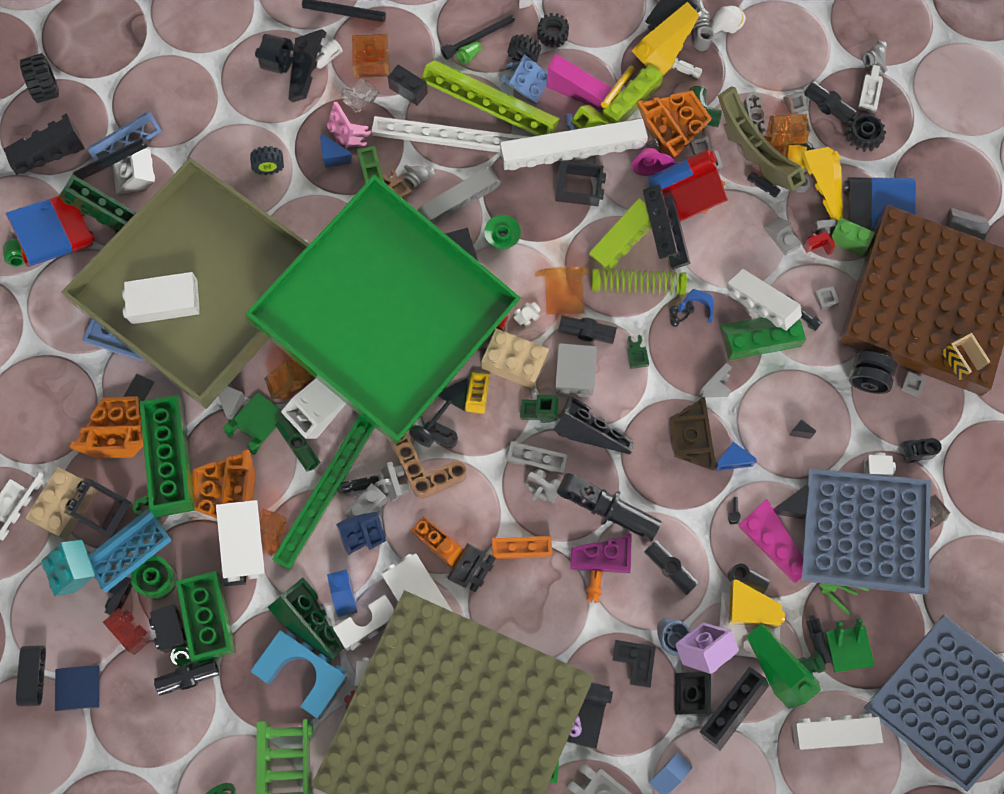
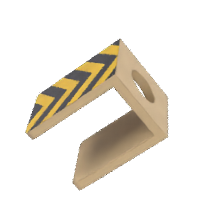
[941,333,990,380]

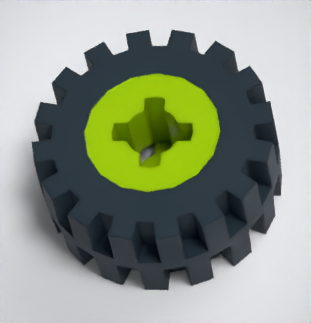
[250,146,284,175]

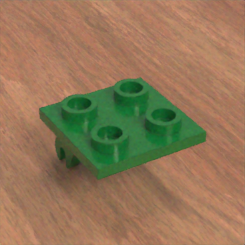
[825,618,875,673]

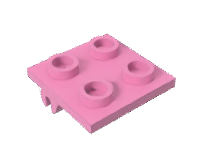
[327,102,371,150]

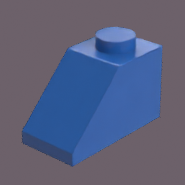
[327,569,357,617]

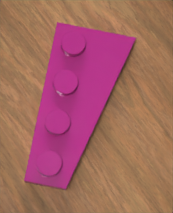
[738,499,803,583]

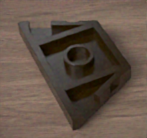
[669,397,716,470]

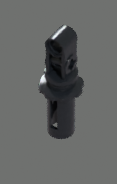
[557,473,662,542]

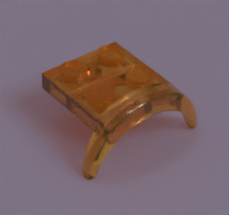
[535,266,590,315]

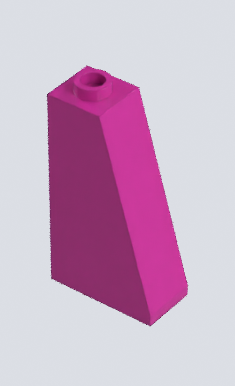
[546,54,613,111]

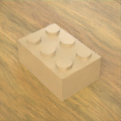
[481,329,549,390]
[25,467,97,541]

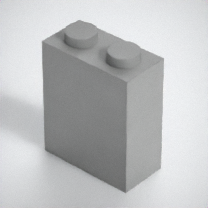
[555,343,597,397]

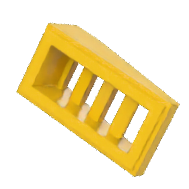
[466,372,490,414]

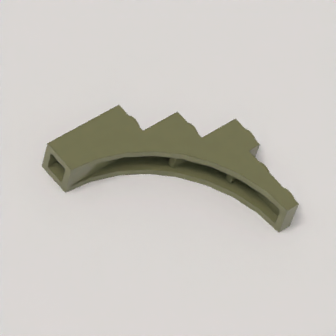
[717,86,806,191]

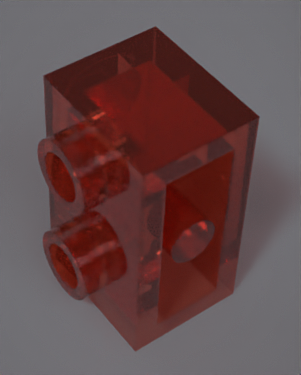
[103,608,150,655]

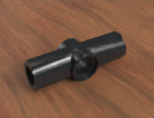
[804,81,857,125]
[558,315,617,344]
[644,540,699,595]
[154,658,219,696]

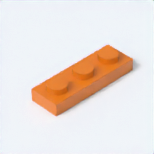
[492,536,552,559]

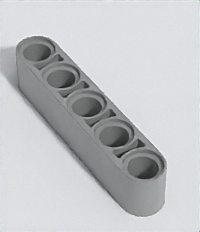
[417,167,501,225]

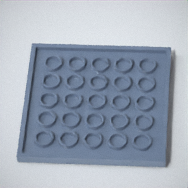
[801,469,931,595]
[864,614,1004,792]

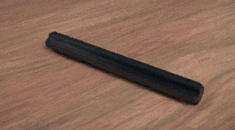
[302,0,386,22]
[73,137,149,180]

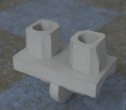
[375,462,410,502]
[524,469,561,504]

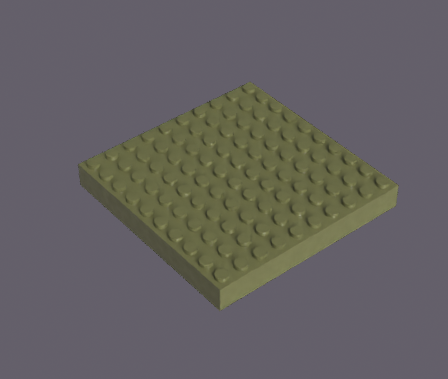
[61,158,309,409]
[311,590,594,794]

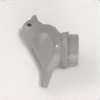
[862,40,888,73]
[404,164,435,189]

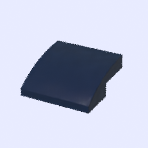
[336,512,387,555]
[55,665,99,711]

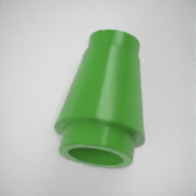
[456,41,482,64]

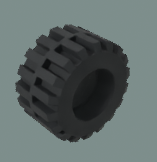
[20,53,59,103]

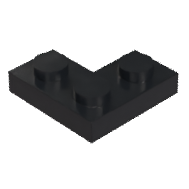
[612,640,656,688]

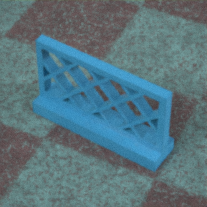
[88,509,172,593]

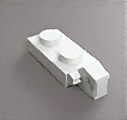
[858,65,883,113]

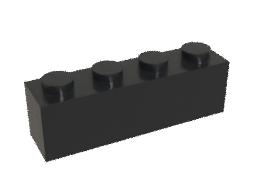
[700,666,769,751]

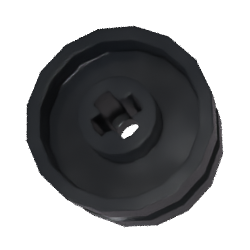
[849,351,898,394]

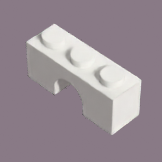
[333,595,394,651]

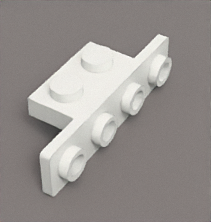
[0,473,44,541]

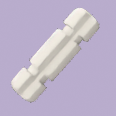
[672,58,702,79]

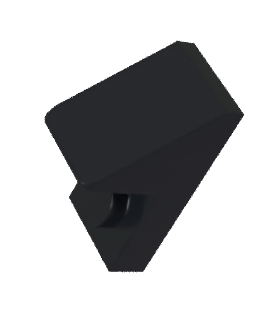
[100,577,133,618]

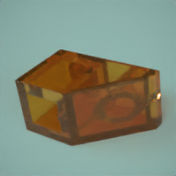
[259,508,288,557]

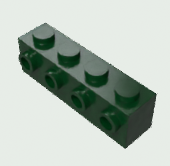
[58,174,137,233]

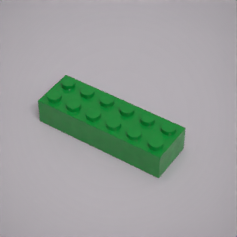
[140,395,195,518]

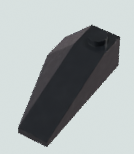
[553,396,634,455]

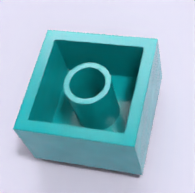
[41,540,95,597]

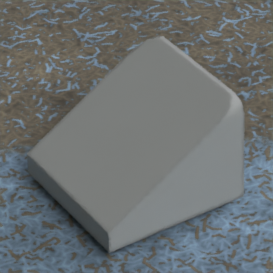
[783,91,808,114]

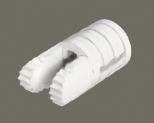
[315,39,343,69]

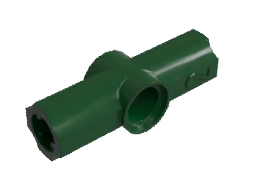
[275,417,321,472]

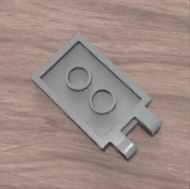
[566,764,632,794]

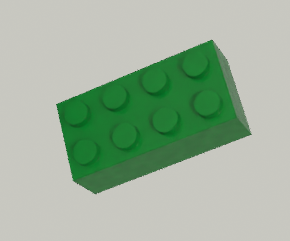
[176,571,236,664]

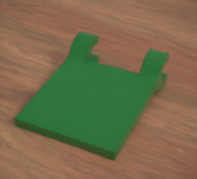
[223,393,285,455]

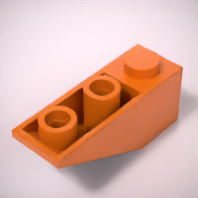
[410,516,463,569]

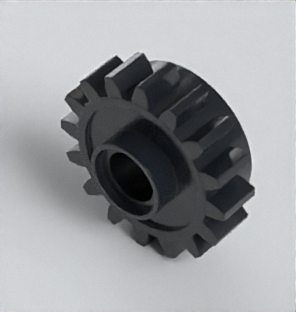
[845,113,886,152]

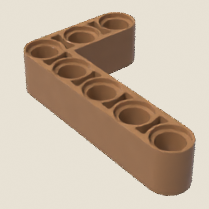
[391,433,466,499]

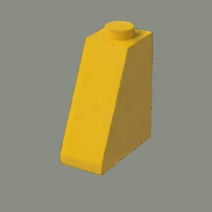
[728,580,785,628]

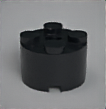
[255,33,294,74]

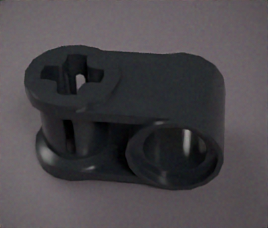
[900,438,942,463]

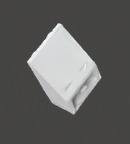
[281,379,346,439]

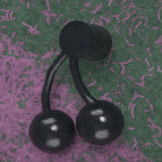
[669,305,694,327]

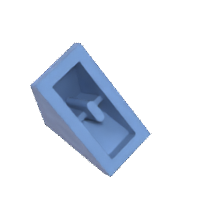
[649,752,693,794]

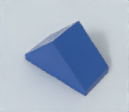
[320,134,352,168]
[715,441,757,471]

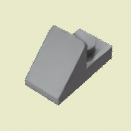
[764,217,802,256]
[699,363,732,397]

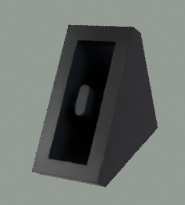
[774,485,809,519]

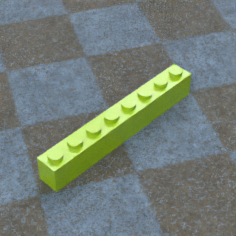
[422,60,560,136]

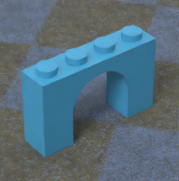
[250,630,348,720]

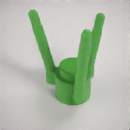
[819,583,869,615]

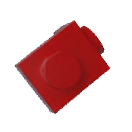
[803,231,835,255]

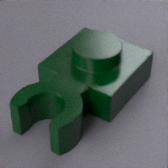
[627,335,649,369]

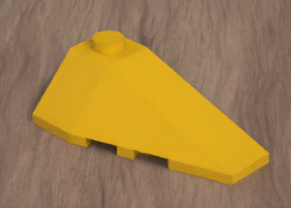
[632,2,699,76]
[801,147,843,223]

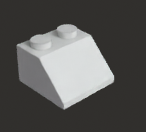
[112,149,155,195]

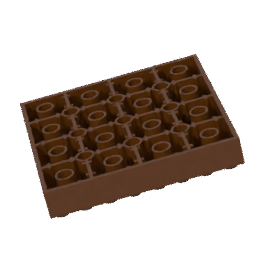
[839,205,1004,396]

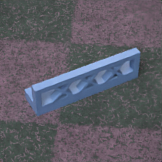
[86,111,162,161]

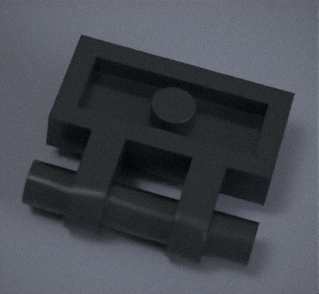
[447,543,496,592]

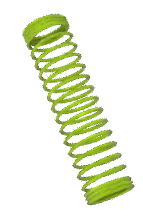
[591,268,687,296]

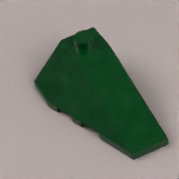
[267,577,344,660]

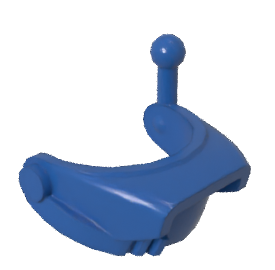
[678,289,714,323]

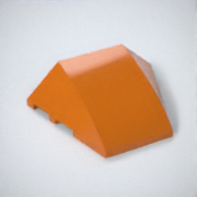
[637,91,712,159]
[69,396,143,459]
[192,449,256,519]

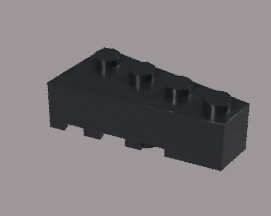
[4,113,85,175]

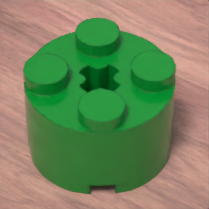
[131,556,178,600]

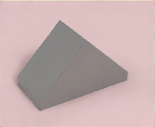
[219,386,245,421]

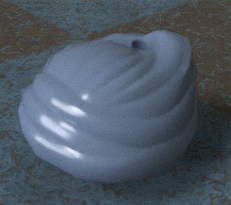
[657,618,690,656]

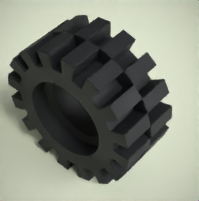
[537,13,569,48]
[507,34,541,62]

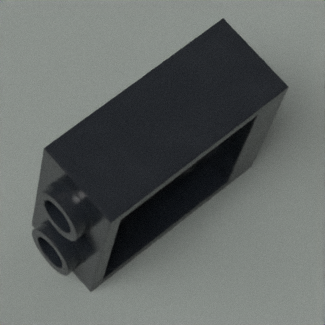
[555,161,606,206]
[64,478,131,537]

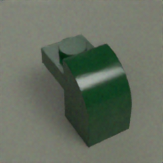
[520,395,559,423]

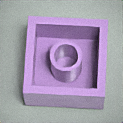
[675,622,739,674]

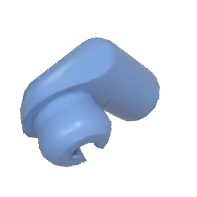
[565,113,580,131]

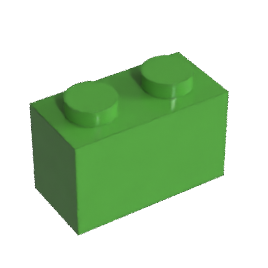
[831,217,875,257]

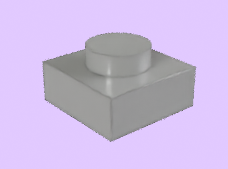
[813,219,836,235]
[814,286,840,310]
[900,372,926,398]

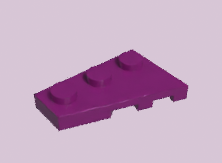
[570,533,632,574]

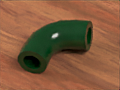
[689,86,722,128]

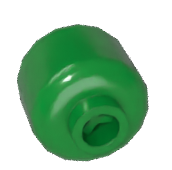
[3,239,25,267]

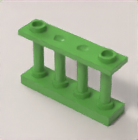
[256,719,314,794]

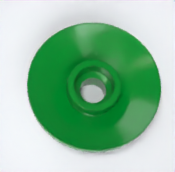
[484,215,521,249]

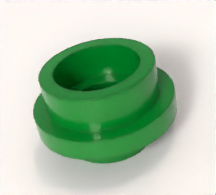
[171,646,190,666]

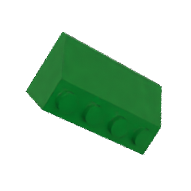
[719,317,806,361]

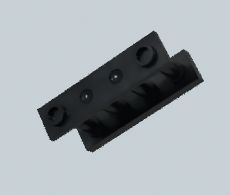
[643,184,691,270]

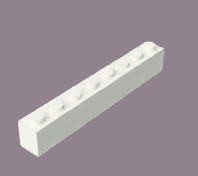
[500,119,648,170]

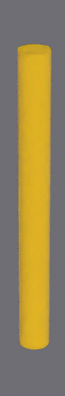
[601,65,635,108]

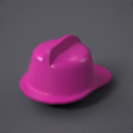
[632,148,676,176]

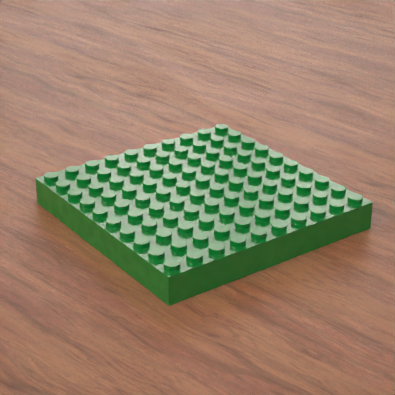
[245,175,521,445]

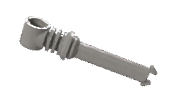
[690,0,714,51]

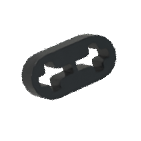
[424,421,458,449]

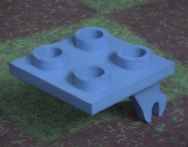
[499,55,547,104]

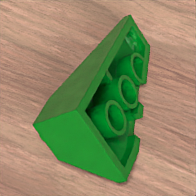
[746,622,821,709]

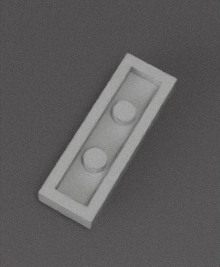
[507,441,568,475]

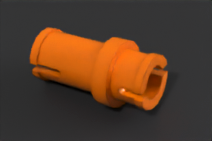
[586,570,603,603]

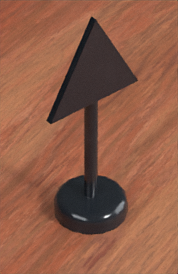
[409,379,468,448]

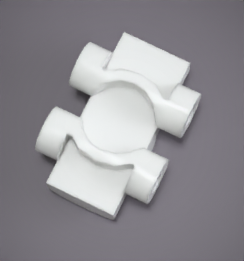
[513,302,541,328]

